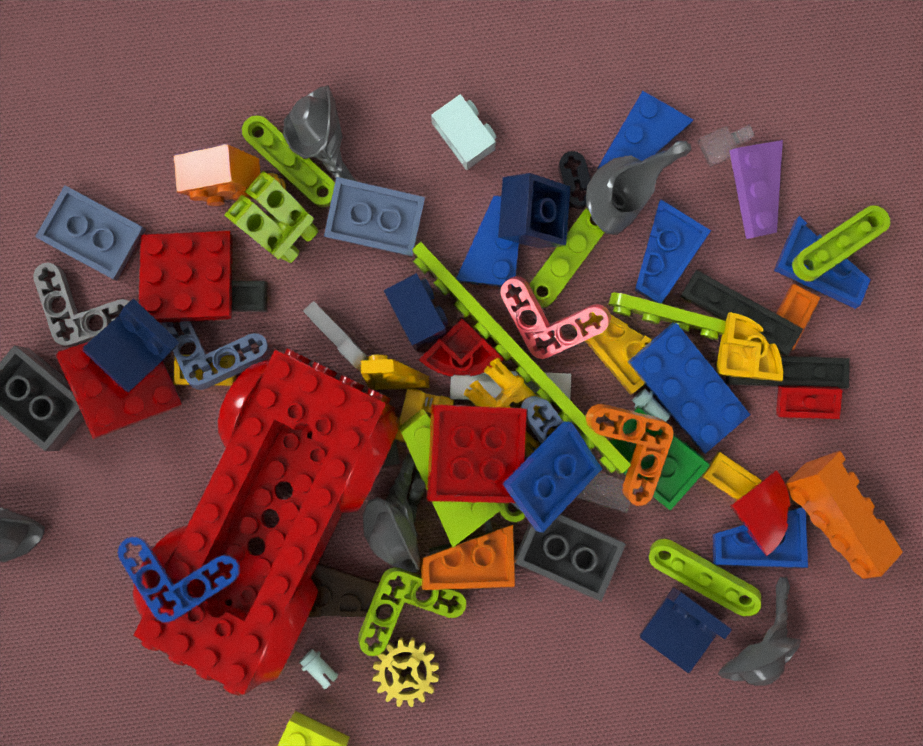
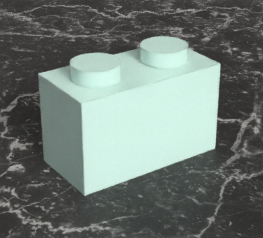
[431,94,497,170]

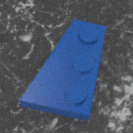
[597,91,694,169]
[456,195,519,288]
[635,199,711,304]
[713,507,808,568]

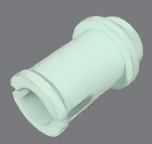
[632,389,671,422]
[299,649,338,689]

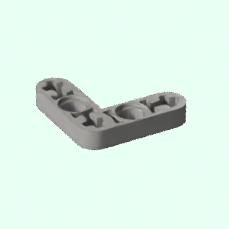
[33,263,130,347]
[303,301,369,372]

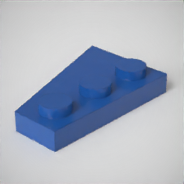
[774,216,871,309]

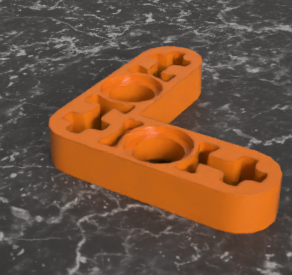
[586,404,674,506]

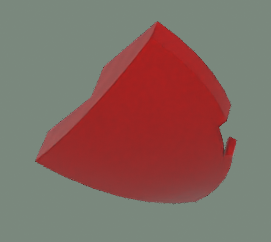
[419,318,504,377]
[730,470,790,556]

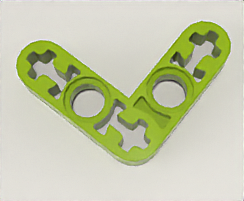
[358,567,466,656]

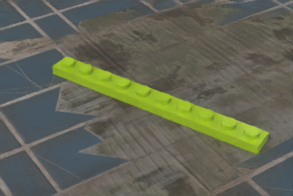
[412,242,631,474]

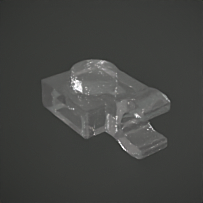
[698,125,755,167]

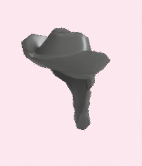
[283,85,356,181]
[586,141,692,235]
[363,454,421,572]
[0,507,45,562]
[718,577,801,686]

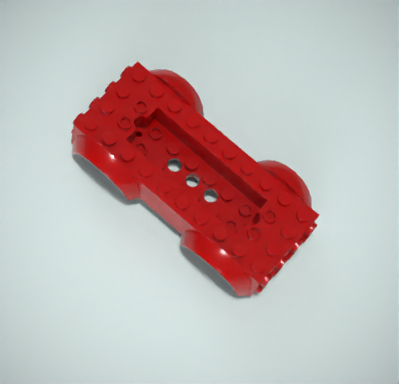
[133,348,400,695]

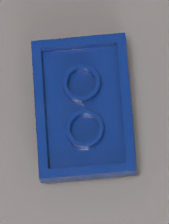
[503,421,602,532]

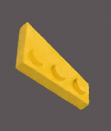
[572,312,652,395]
[361,355,429,390]

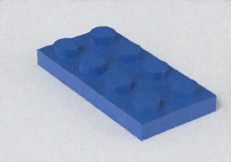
[628,322,751,454]

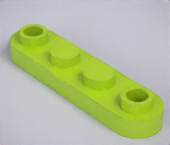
[242,115,335,207]
[792,205,890,281]
[529,208,605,308]
[608,292,726,340]
[649,539,761,616]

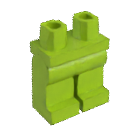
[224,171,318,263]

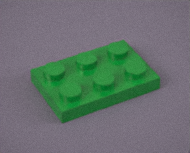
[599,405,710,511]

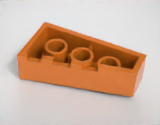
[785,451,903,579]

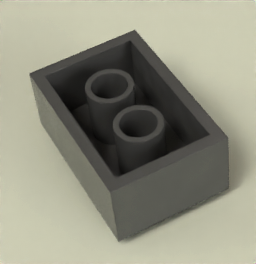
[0,345,84,451]
[514,514,626,601]

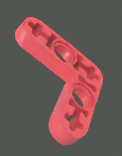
[500,276,611,359]

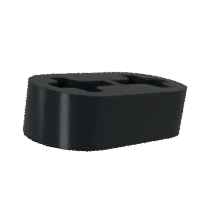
[558,151,590,209]

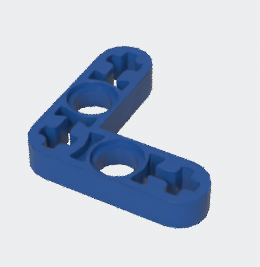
[118,537,240,622]

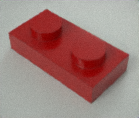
[776,385,843,419]

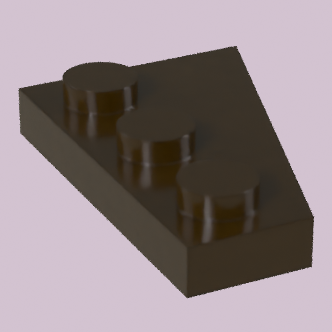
[309,563,386,617]

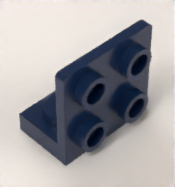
[83,298,179,392]
[639,587,732,673]

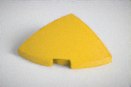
[716,312,783,381]

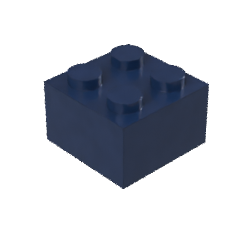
[498,173,570,249]
[384,273,449,351]

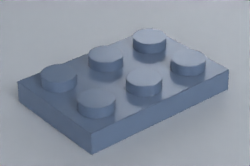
[324,177,425,256]
[35,185,146,281]

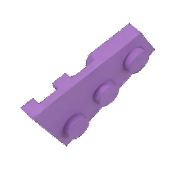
[729,140,783,239]

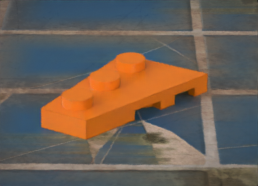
[421,525,515,590]

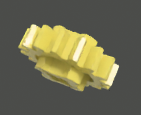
[373,637,439,707]

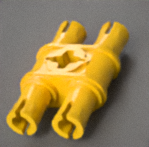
[464,358,557,457]

